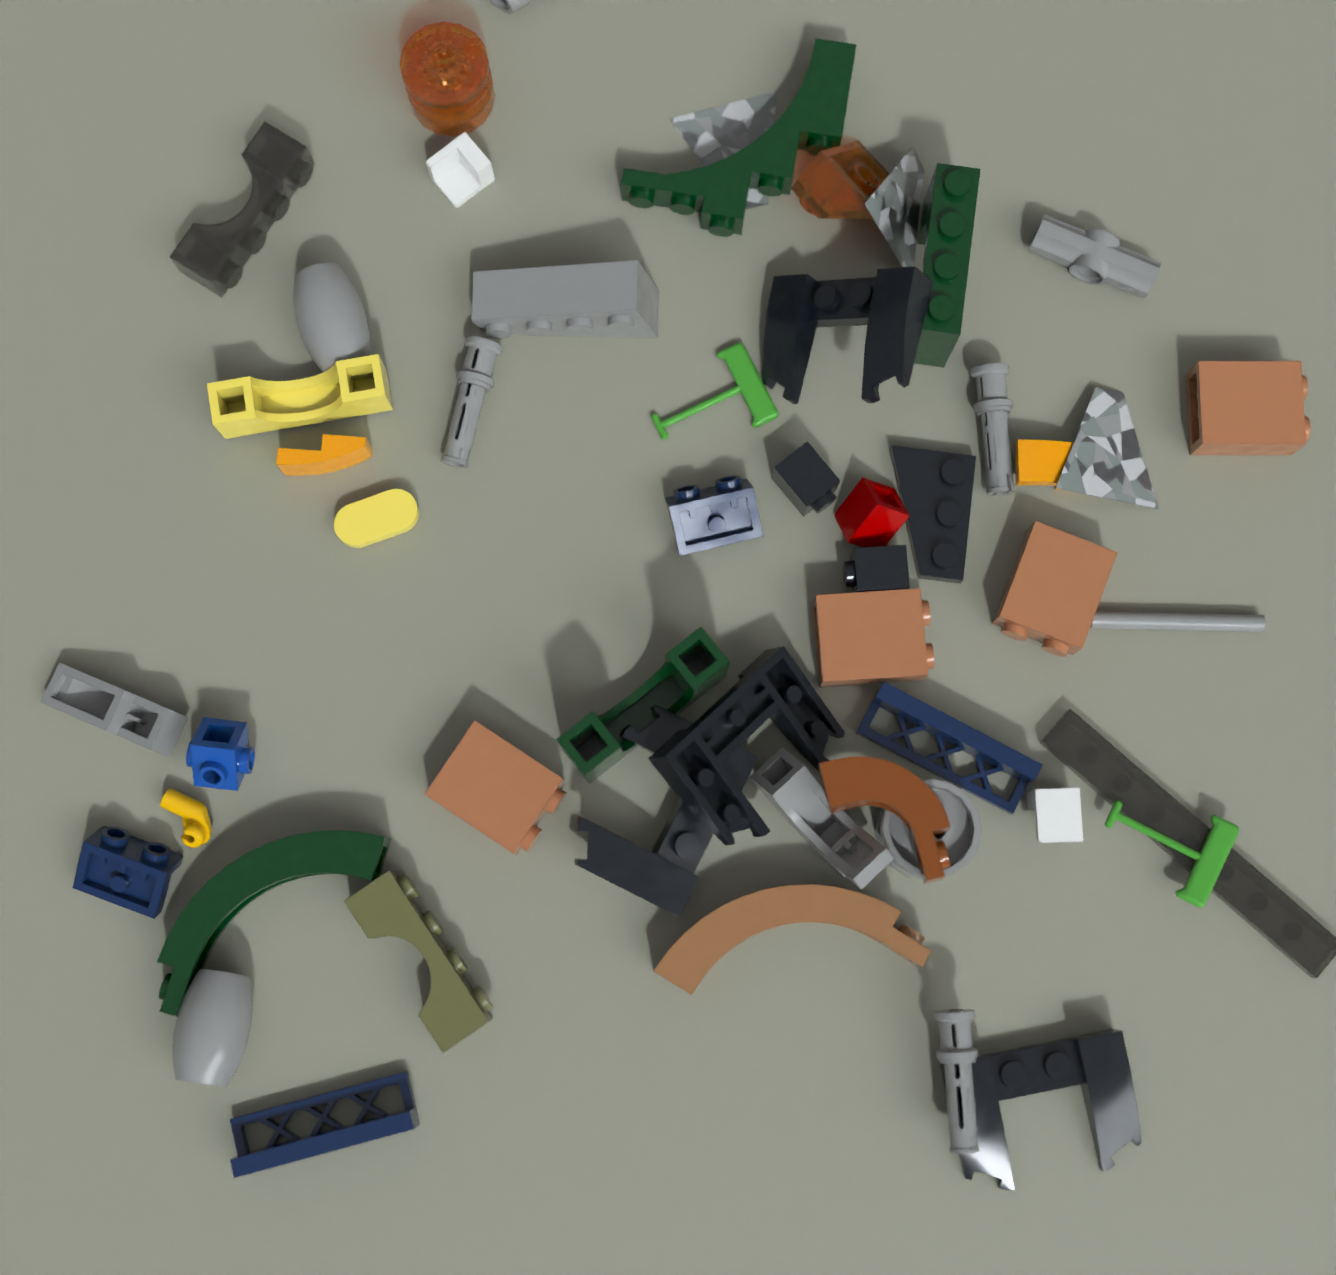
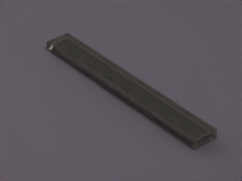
[1039,709,1336,978]

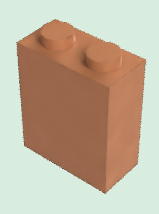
[1186,361,1311,455]
[992,521,1118,657]
[812,588,934,688]
[425,720,567,855]

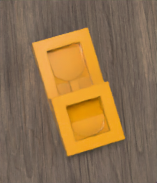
[276,434,373,476]
[1014,439,1073,490]

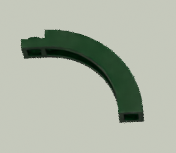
[157,830,391,1017]

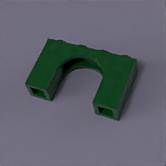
[914,163,980,368]
[556,627,730,784]

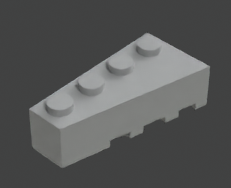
[471,260,659,338]

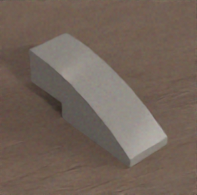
[40,662,188,757]

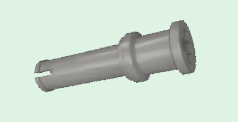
[441,336,503,468]
[971,363,1015,496]
[933,1009,979,1154]

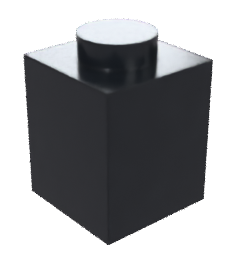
[771,441,840,517]
[843,545,910,593]

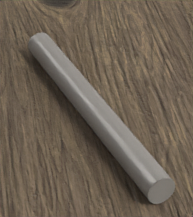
[1090,611,1266,632]

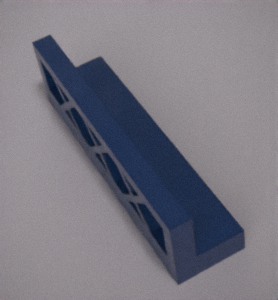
[856,682,1043,815]
[230,1071,420,1178]

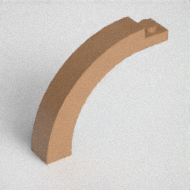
[653,884,931,995]

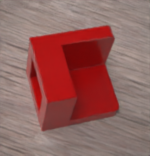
[834,477,910,547]

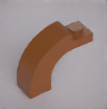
[819,756,951,884]

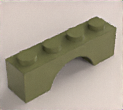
[344,870,493,1053]

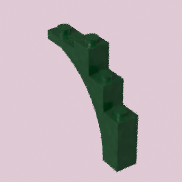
[621,38,857,237]

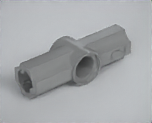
[1028,214,1161,299]

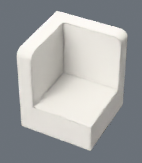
[426,132,495,208]
[1026,788,1083,844]

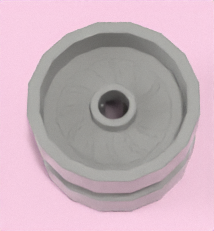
[875,779,982,880]

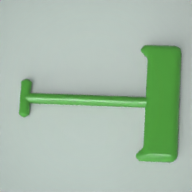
[651,342,779,439]
[1104,800,1239,908]

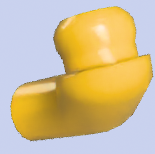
[160,788,212,848]

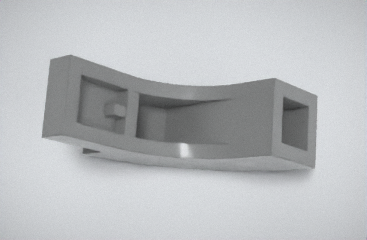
[750,747,894,890]

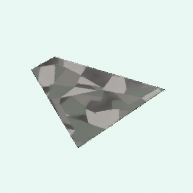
[669,91,777,210]
[864,147,924,267]
[1056,387,1159,509]

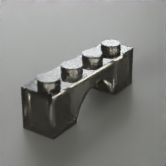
[170,121,315,297]

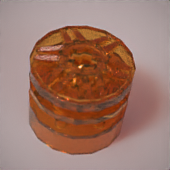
[399,21,495,137]

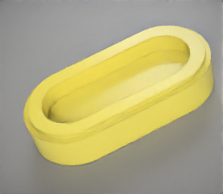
[334,489,419,548]

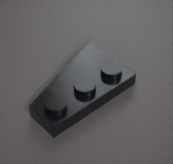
[889,445,976,584]

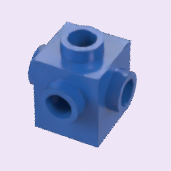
[186,717,255,791]

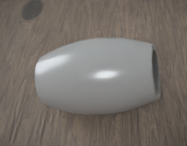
[293,262,370,372]
[172,969,253,1087]

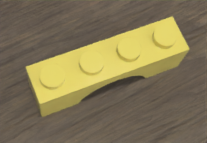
[207,354,393,439]

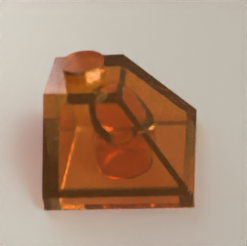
[791,141,889,219]

